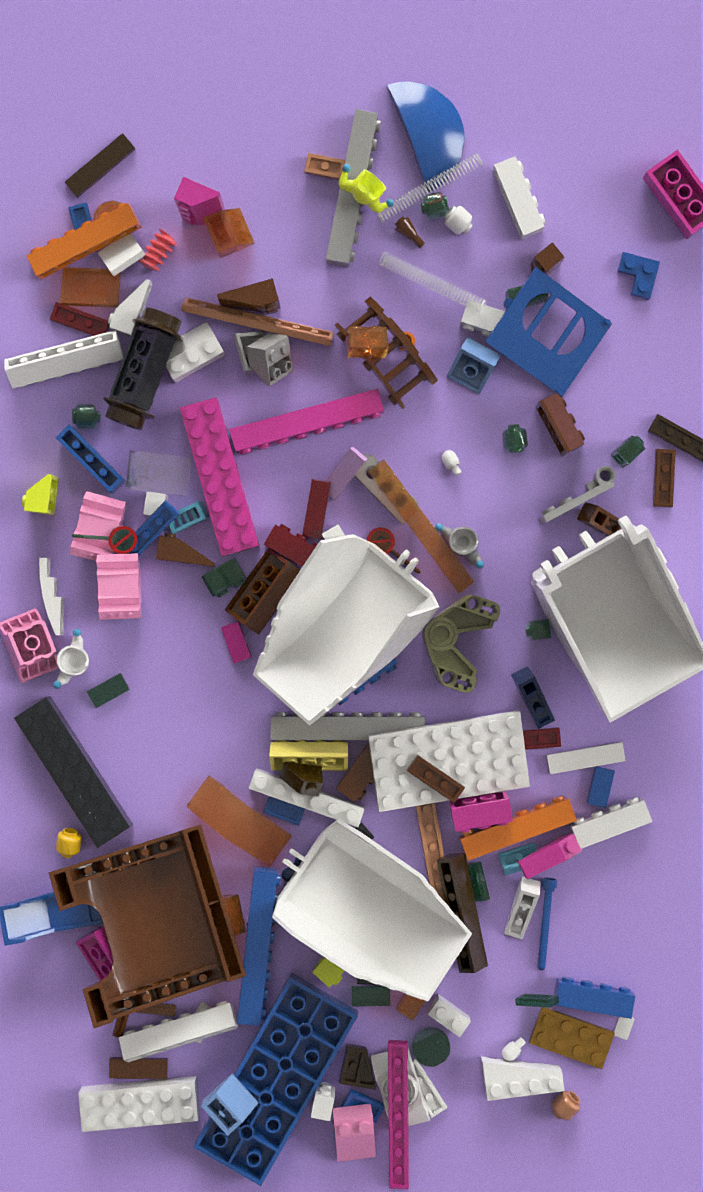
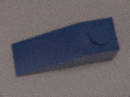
[511,666,555,729]

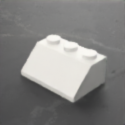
[166,322,225,383]

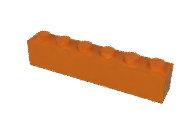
[26,203,142,280]
[459,795,577,861]

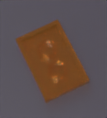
[60,267,121,308]

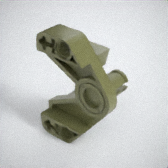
[422,595,500,693]

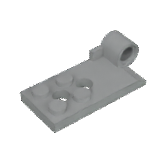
[539,466,615,525]

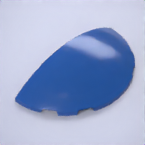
[387,82,465,192]

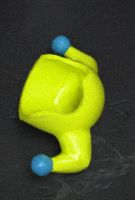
[339,164,394,213]

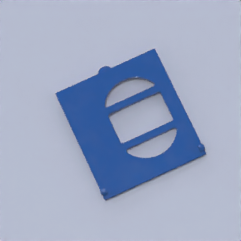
[485,267,612,397]

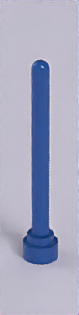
[538,877,557,970]

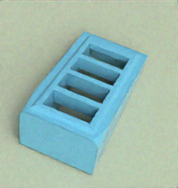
[168,501,209,534]

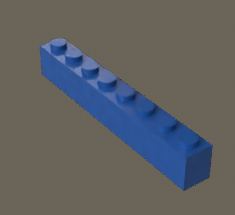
[237,867,281,1026]

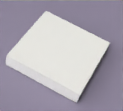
[98,234,145,276]

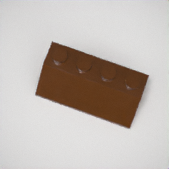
[225,548,300,635]

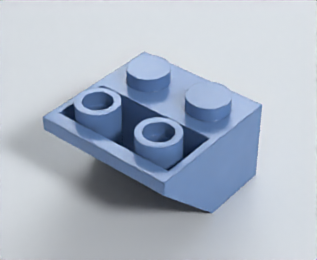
[201,1073,258,1136]

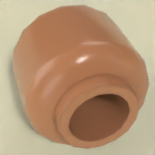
[552,1091,580,1121]

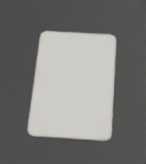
[614,1017,635,1040]

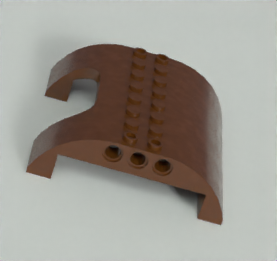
[48,824,246,1029]

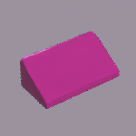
[221,621,252,663]

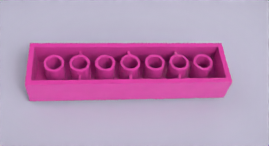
[180,397,260,557]

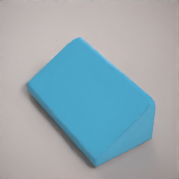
[498,842,537,876]

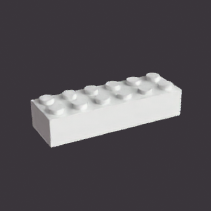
[78,1076,200,1132]

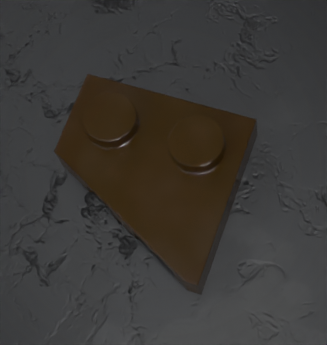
[339,1044,376,1090]

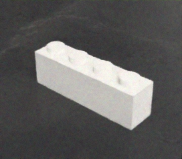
[493,156,546,240]
[570,797,652,849]

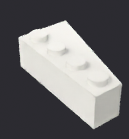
[481,1056,565,1101]

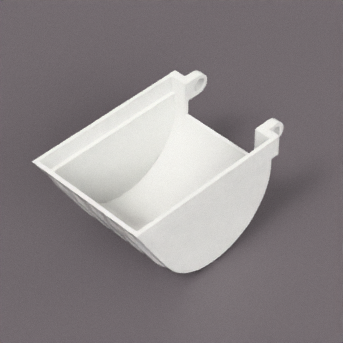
[532,516,703,723]

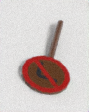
[367,527,421,574]

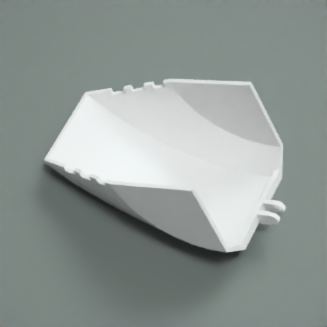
[253,534,439,725]
[272,819,472,1001]

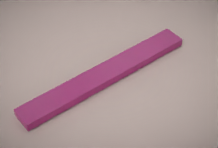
[388,1040,409,1189]

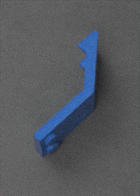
[0,892,103,946]

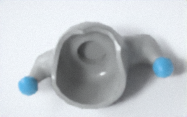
[435,523,484,569]

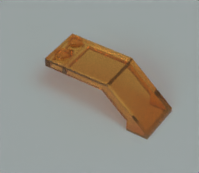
[187,775,292,867]

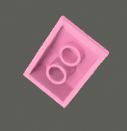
[332,1104,376,1162]

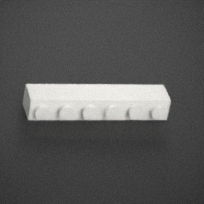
[4,330,124,389]
[249,768,365,827]
[119,1001,239,1062]

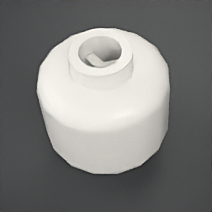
[444,206,473,235]

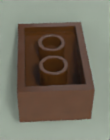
[217,278,281,314]

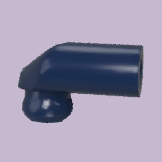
[281,857,302,881]

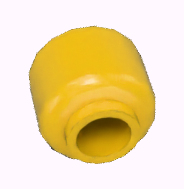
[55,828,82,858]

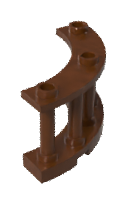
[335,296,438,409]

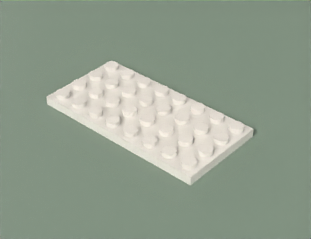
[368,710,530,812]

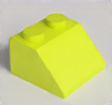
[22,474,59,516]

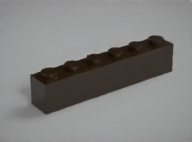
[436,853,488,973]

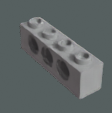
[355,453,419,525]

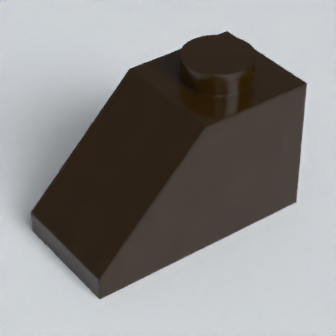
[279,762,323,796]

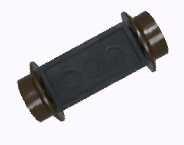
[103,307,184,430]

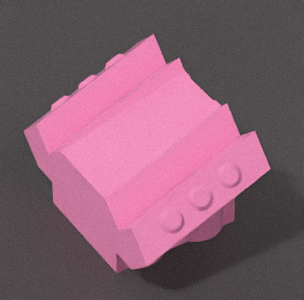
[70,491,126,561]
[96,554,142,620]
[0,608,59,683]

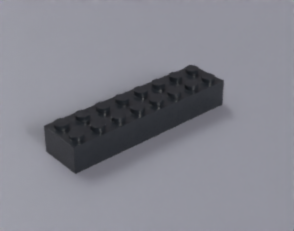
[14,696,133,848]

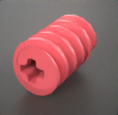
[138,228,177,271]

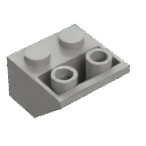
[247,333,293,386]

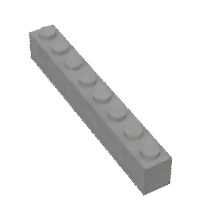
[326,109,381,267]
[271,712,425,740]

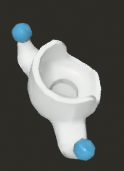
[53,629,89,689]

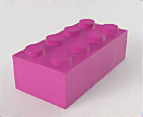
[642,149,703,240]

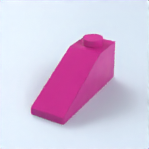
[518,834,582,879]

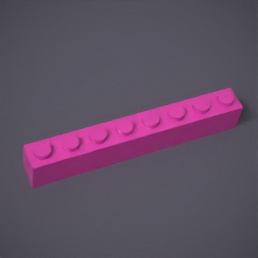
[230,388,384,455]

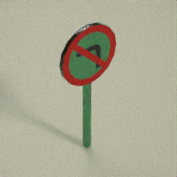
[72,526,137,554]

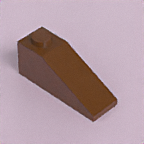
[577,502,621,536]
[156,533,215,567]

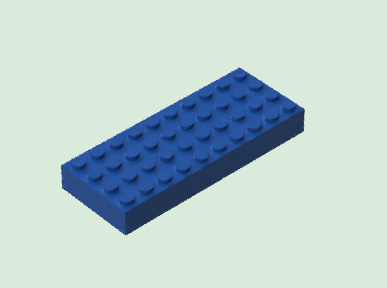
[193,973,358,1186]

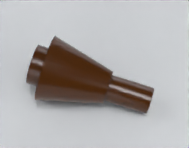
[394,216,425,248]

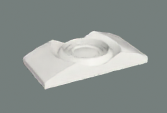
[371,1049,430,1126]

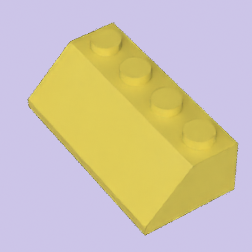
[269,740,348,771]

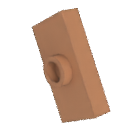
[304,153,345,180]

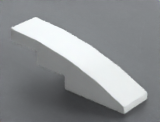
[39,558,64,635]

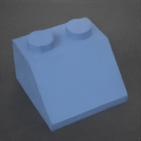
[446,337,501,394]

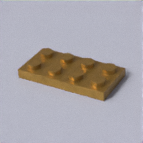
[529,1006,615,1069]

